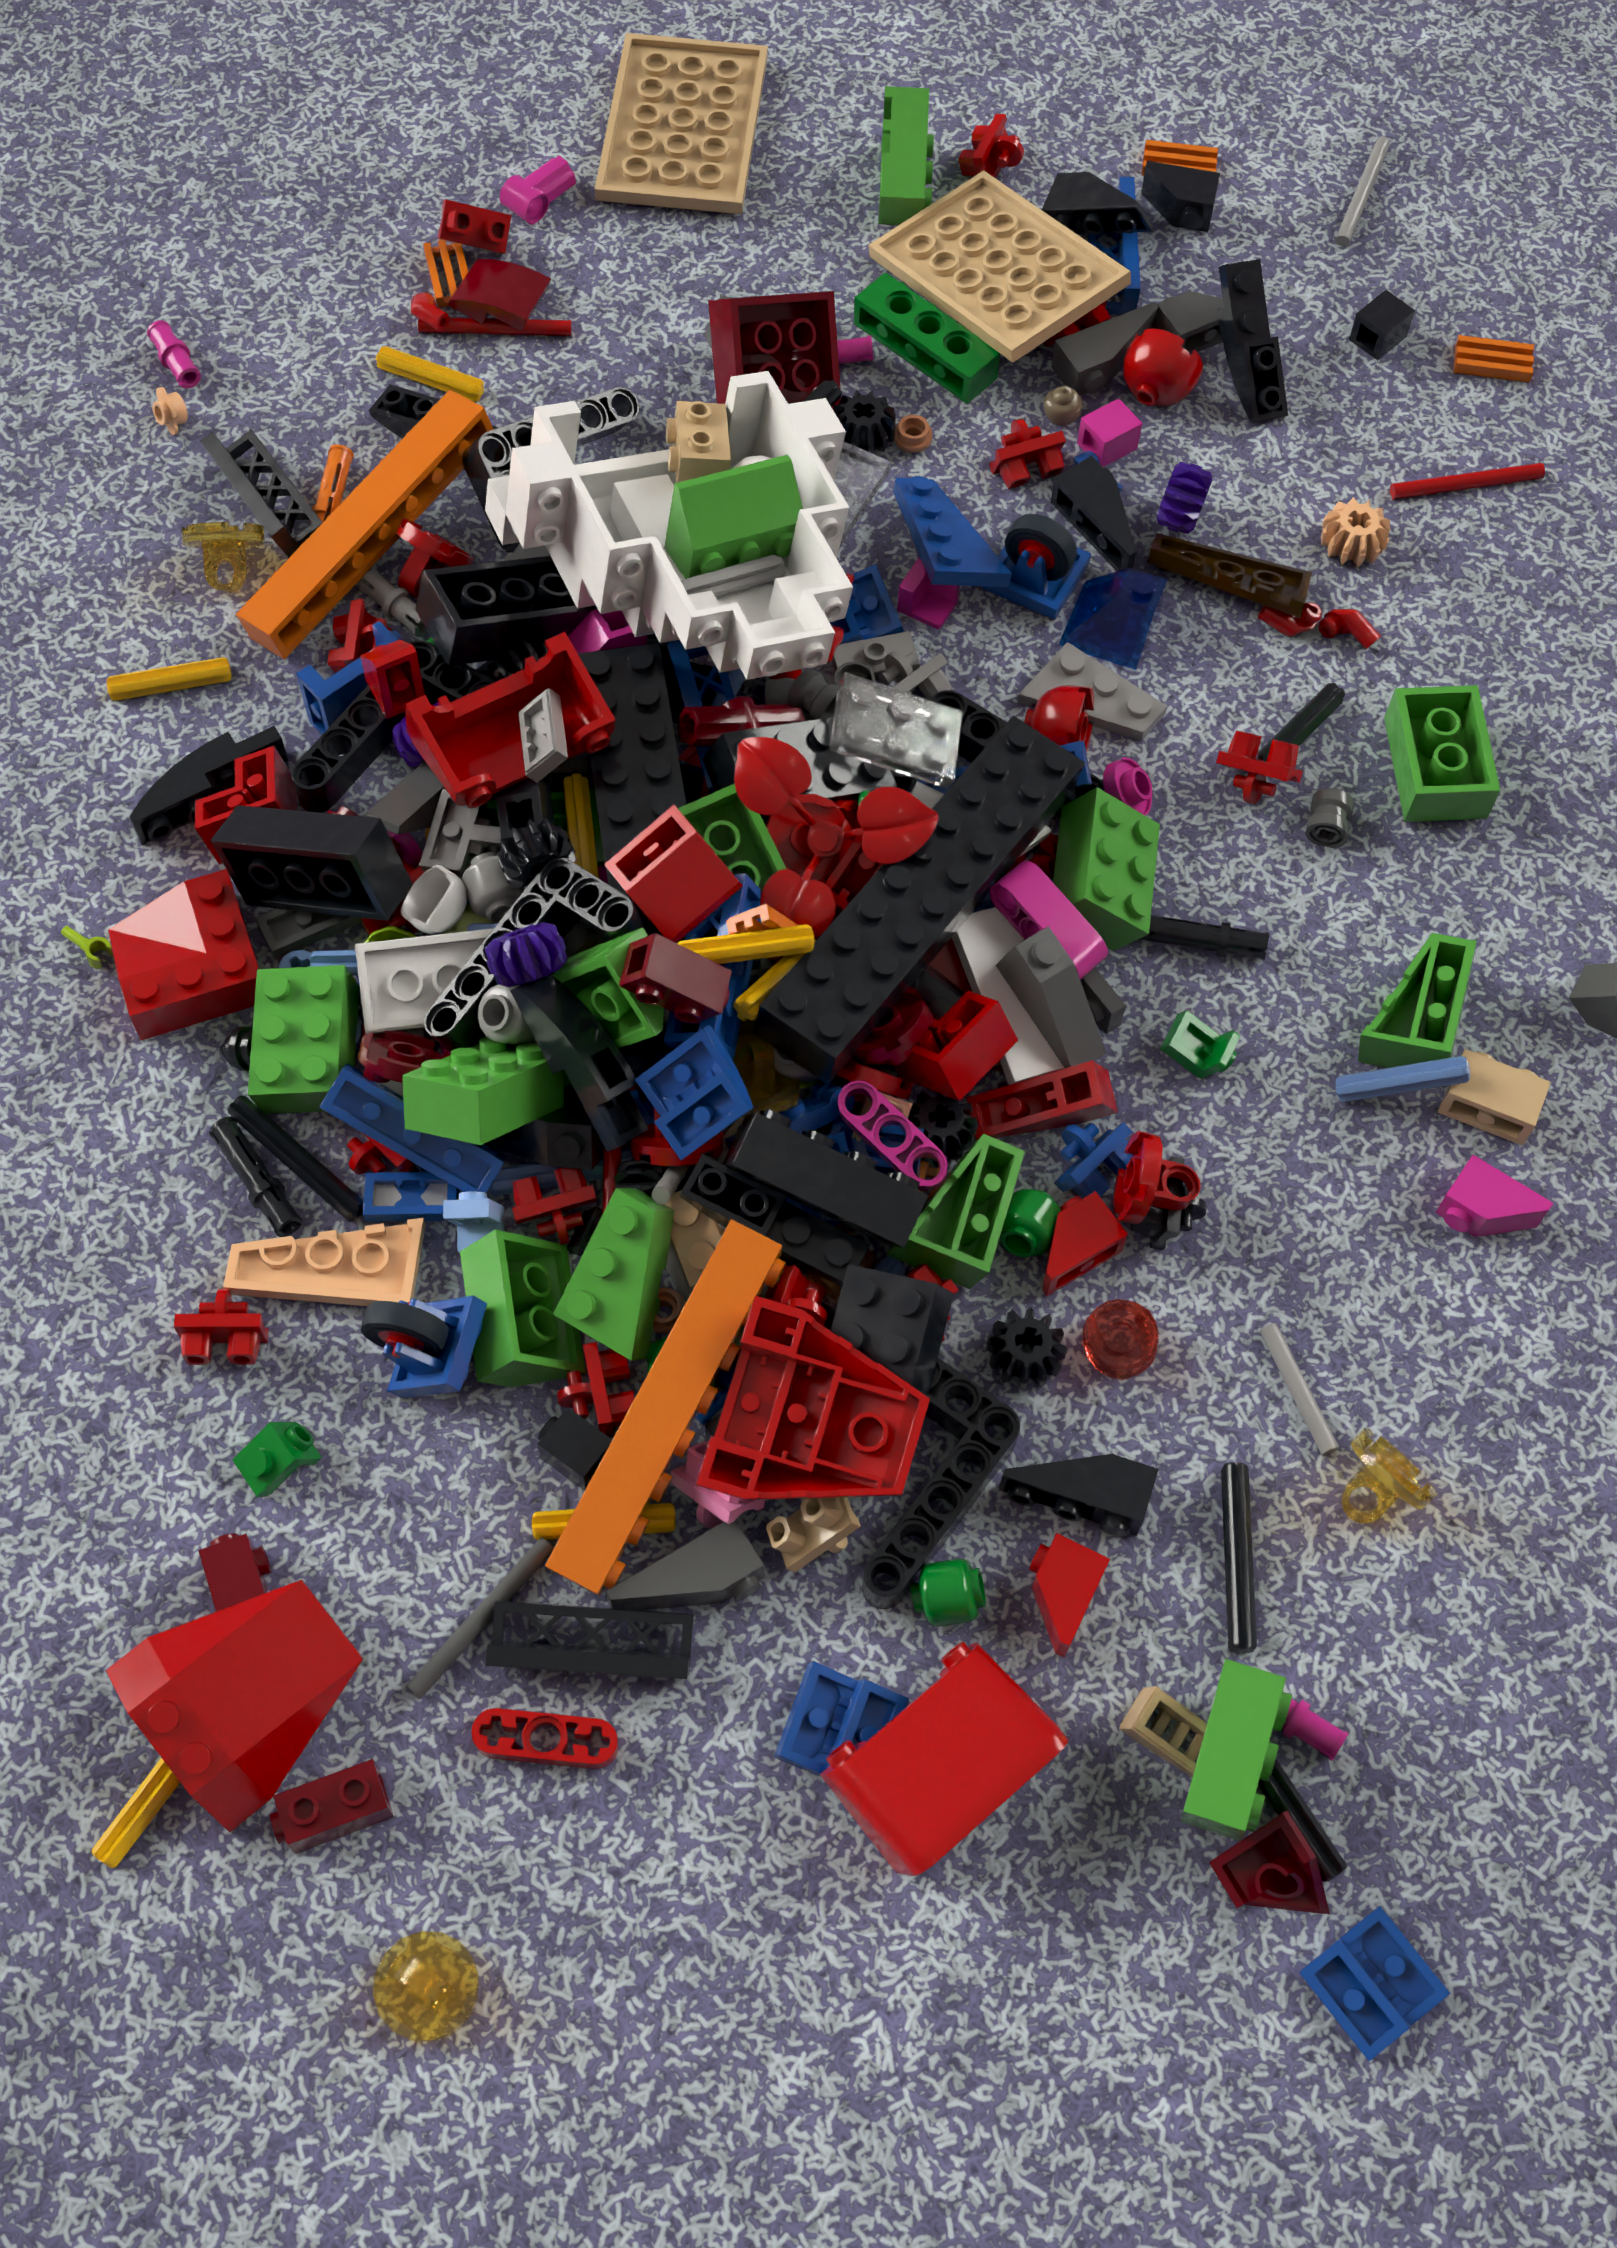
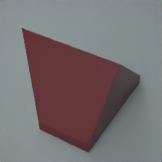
[1209,1811,1330,1915]

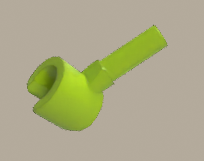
[61,926,113,969]

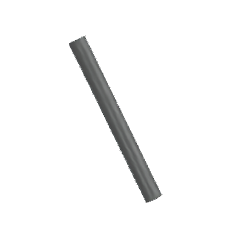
[406,1537,554,1699]

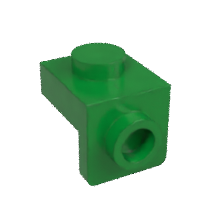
[1160,1010,1241,1079]
[232,1422,321,1497]

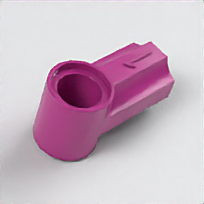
[499,156,576,225]

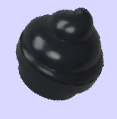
[220,1026,253,1071]

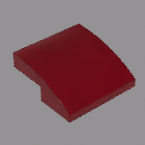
[448,259,552,331]

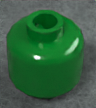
[999,1189,1061,1257]
[911,1558,986,1627]

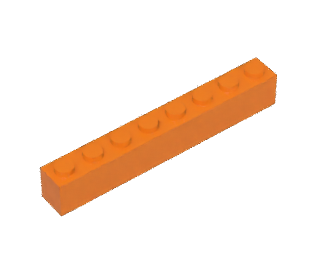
[235,389,494,660]
[545,1219,786,1597]

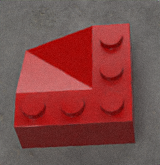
[108,869,260,1041]

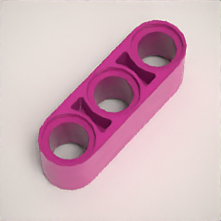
[989,861,1108,980]
[838,1081,948,1192]

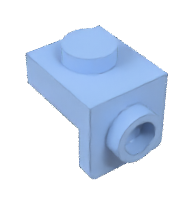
[443,1191,504,1253]

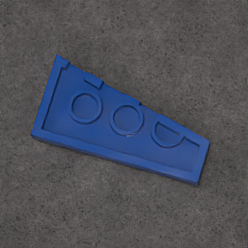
[893,476,1012,587]

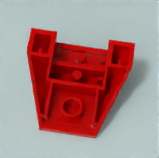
[696,1296,930,1500]
[105,1580,364,1832]

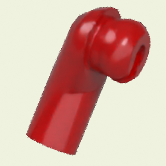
[411,292,449,331]
[1258,602,1322,637]
[1318,609,1381,650]

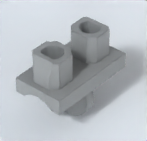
[873,651,952,726]

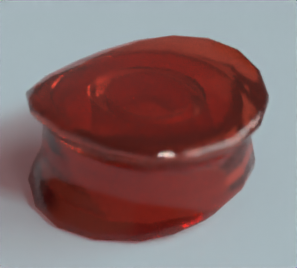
[1083,1299,1159,1380]

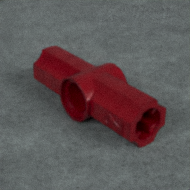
[677,697,805,747]

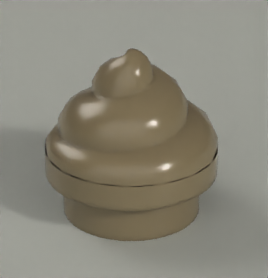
[1043,386,1083,425]

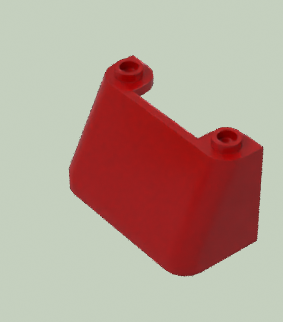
[405,632,616,809]
[820,1641,1069,1876]

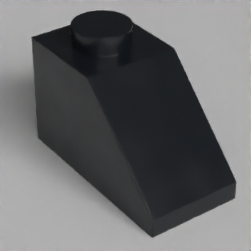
[1141,161,1220,232]

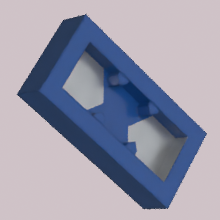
[363,1172,459,1222]

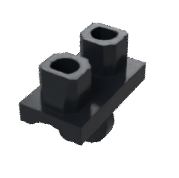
[1130,1156,1207,1250]

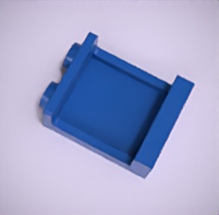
[296,621,404,735]

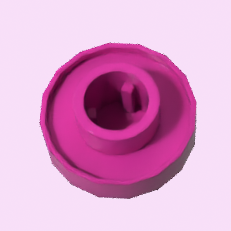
[1103,757,1152,815]

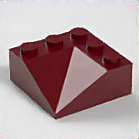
[708,291,841,409]

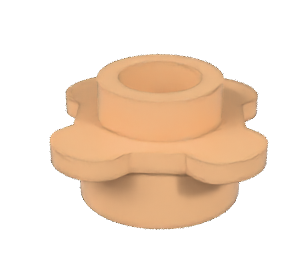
[152,387,188,435]

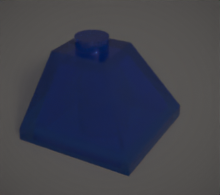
[1059,568,1167,670]

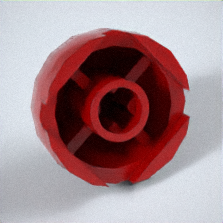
[1123,328,1203,407]
[1024,685,1094,753]

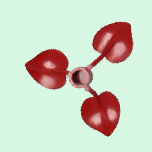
[734,737,939,939]

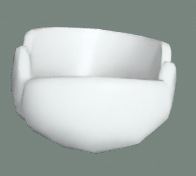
[401,865,468,935]

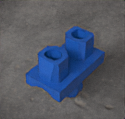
[1054,1122,1133,1199]

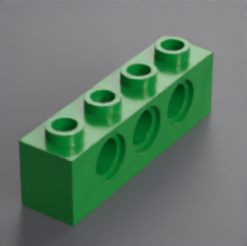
[853,272,1000,404]

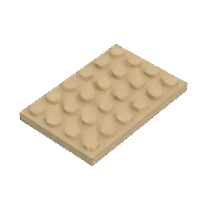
[595,33,768,214]
[868,170,1131,363]

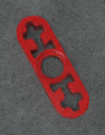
[471,1708,619,1769]

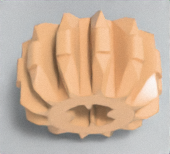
[1321,497,1390,568]

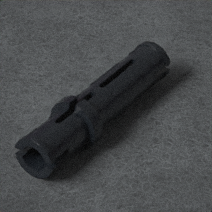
[1138,915,1269,960]
[209,1116,303,1237]

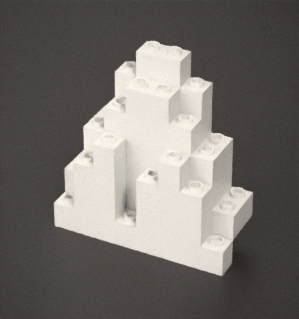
[485,371,853,680]

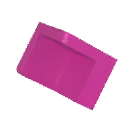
[1077,399,1142,467]
[897,558,960,629]

